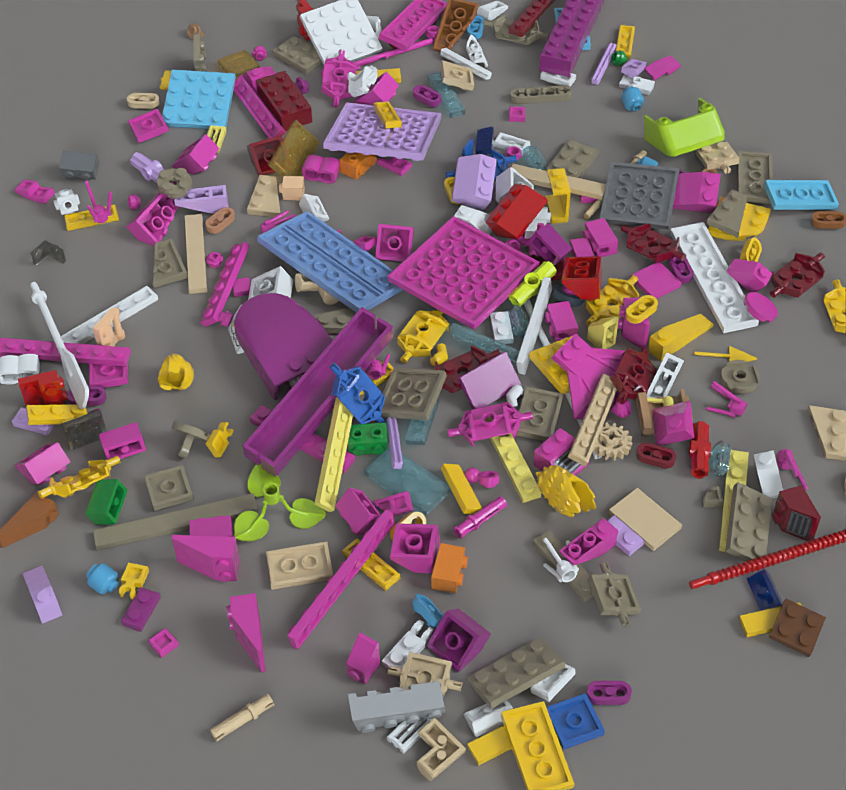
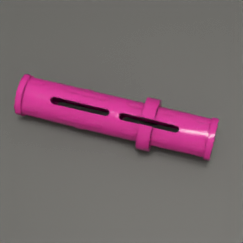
[453,496,507,539]

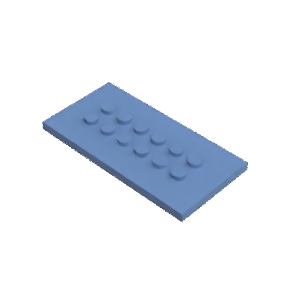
[257,211,403,313]

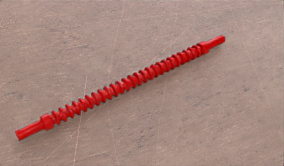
[689,529,846,589]

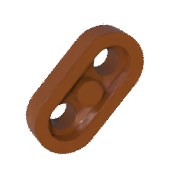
[811,211,846,229]

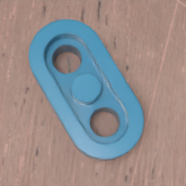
[467,15,484,40]
[411,594,444,629]

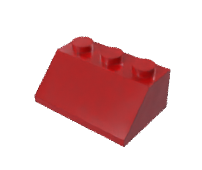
[485,184,548,239]
[562,256,602,301]

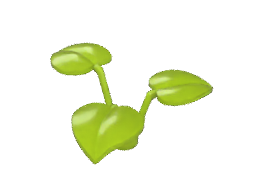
[234,464,326,542]

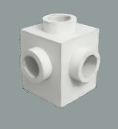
[53,189,80,215]

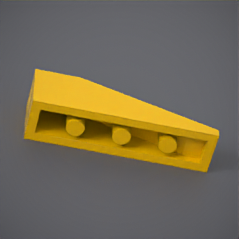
[648,314,714,361]

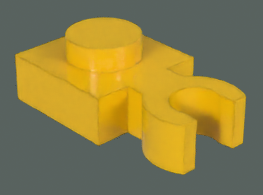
[206,422,234,457]
[119,562,149,600]

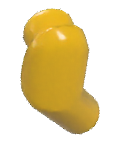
[430,343,448,367]

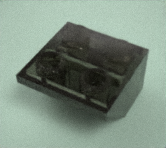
[60,408,107,450]

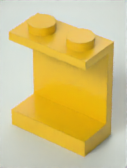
[545,168,571,224]

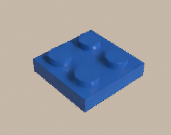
[546,693,605,750]

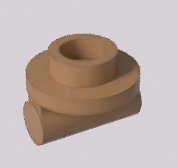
[187,23,204,39]

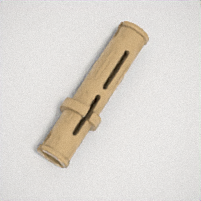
[209,693,275,742]

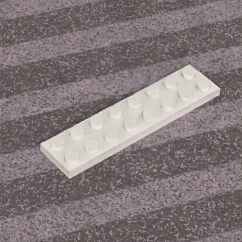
[670,222,759,333]

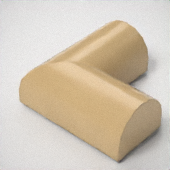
[295,273,339,305]
[417,718,466,781]

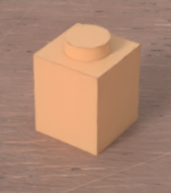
[279,176,305,201]

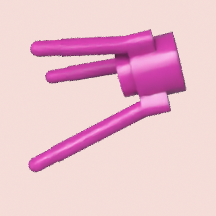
[85,181,112,223]
[260,210,296,234]
[365,354,390,380]
[706,381,748,418]
[776,449,808,490]

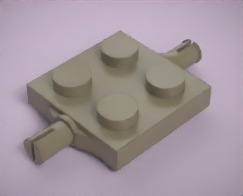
[193,33,207,72]
[588,562,641,627]

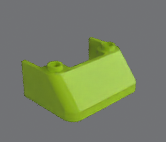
[643,98,725,156]

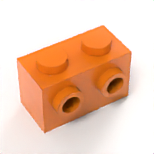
[339,152,377,180]
[431,543,468,594]

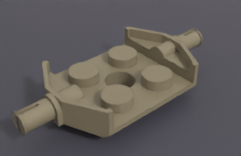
[483,14,550,45]

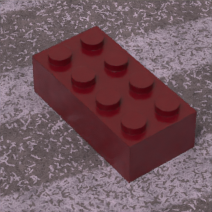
[256,71,313,131]

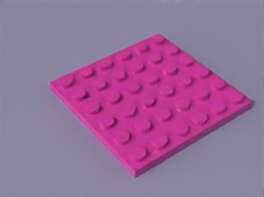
[388,216,539,330]

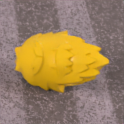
[536,465,596,517]

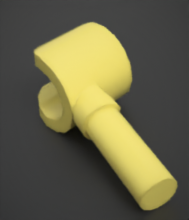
[647,396,674,407]

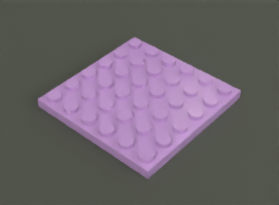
[324,102,441,161]

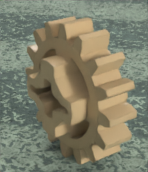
[593,422,632,461]

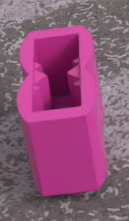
[302,155,340,183]

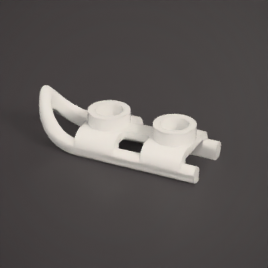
[466,35,488,67]

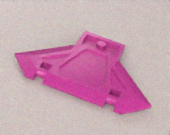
[552,333,639,420]

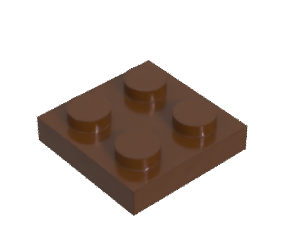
[768,598,826,657]

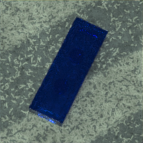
[475,126,495,155]

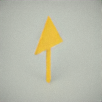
[694,346,758,362]

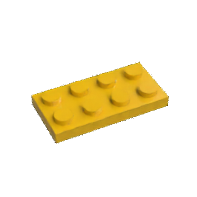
[501,701,575,790]

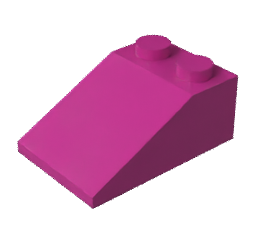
[673,172,721,214]
[172,535,240,582]
[226,593,266,672]

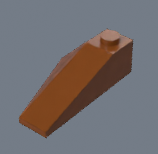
[433,0,479,52]

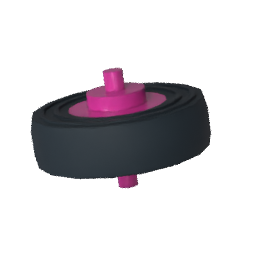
[553,283,585,307]

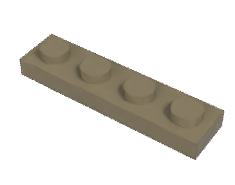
[533,530,594,602]

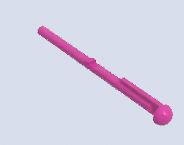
[321,38,433,77]

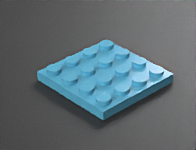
[162,70,236,129]

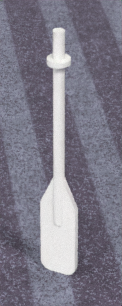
[30,282,89,409]

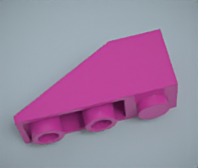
[559,518,619,565]

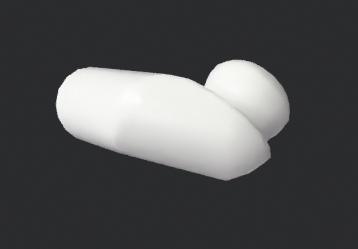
[506,385,524,410]

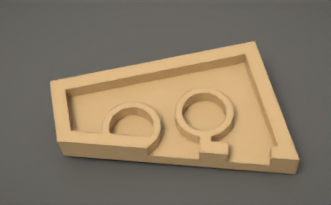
[247,175,280,217]
[808,405,846,461]

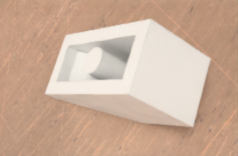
[754,450,783,499]

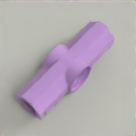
[130,152,164,183]

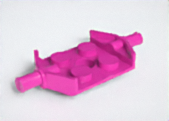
[321,49,356,108]
[448,402,533,447]

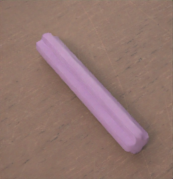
[591,43,616,85]
[386,417,403,470]

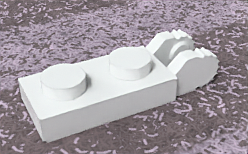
[382,620,435,669]

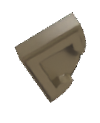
[702,486,724,508]

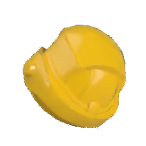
[158,353,194,391]

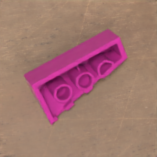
[126,182,179,246]

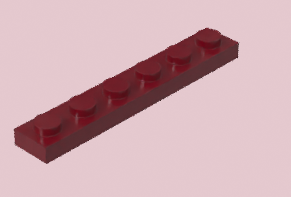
[509,0,555,37]

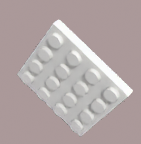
[300,0,383,65]

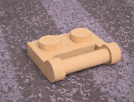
[93,307,125,346]

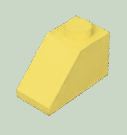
[587,317,619,349]

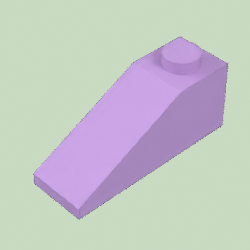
[174,185,229,214]
[22,566,62,624]

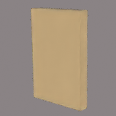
[609,488,682,551]
[266,542,333,590]

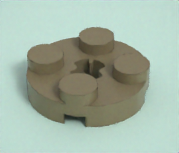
[157,168,192,199]
[720,360,760,394]

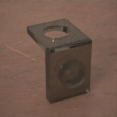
[31,240,66,266]

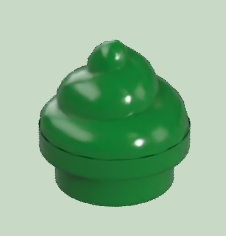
[611,50,628,66]

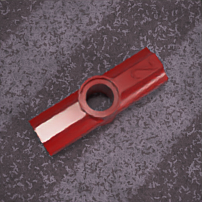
[689,421,711,479]

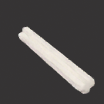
[440,48,492,80]

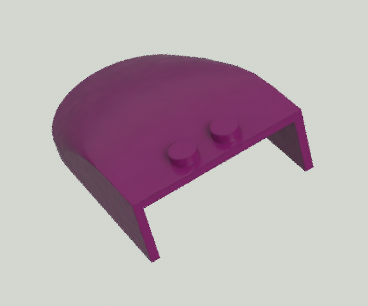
[234,293,333,401]

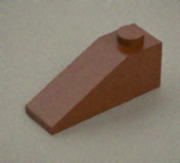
[0,492,59,548]

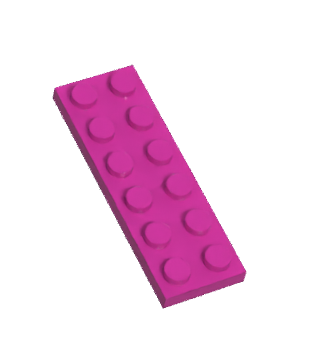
[379,0,447,51]

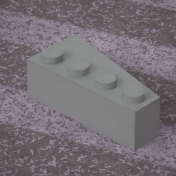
[348,681,446,733]

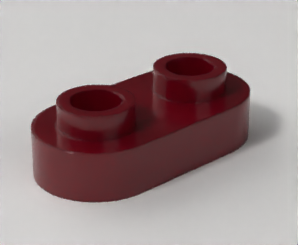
[636,443,676,469]

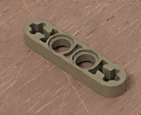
[510,85,572,104]

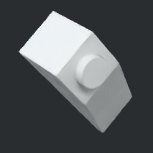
[646,353,684,398]

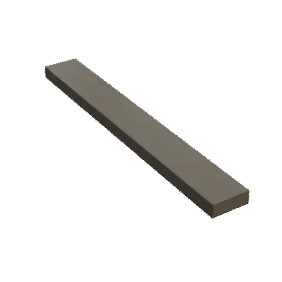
[93,493,258,551]

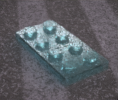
[365,448,451,516]

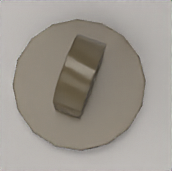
[171,421,210,458]

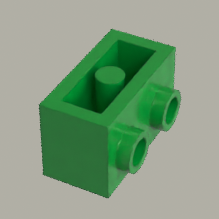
[348,423,388,456]
[85,479,128,525]

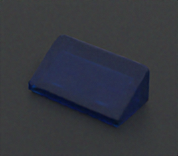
[746,569,783,611]

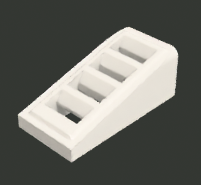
[477,1,508,21]

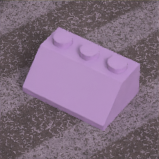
[451,154,496,211]

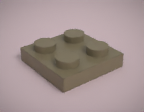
[144,465,194,511]

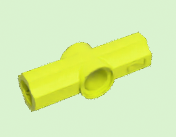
[508,261,557,307]

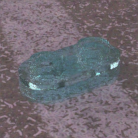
[523,146,546,170]
[509,305,528,338]
[710,440,731,477]

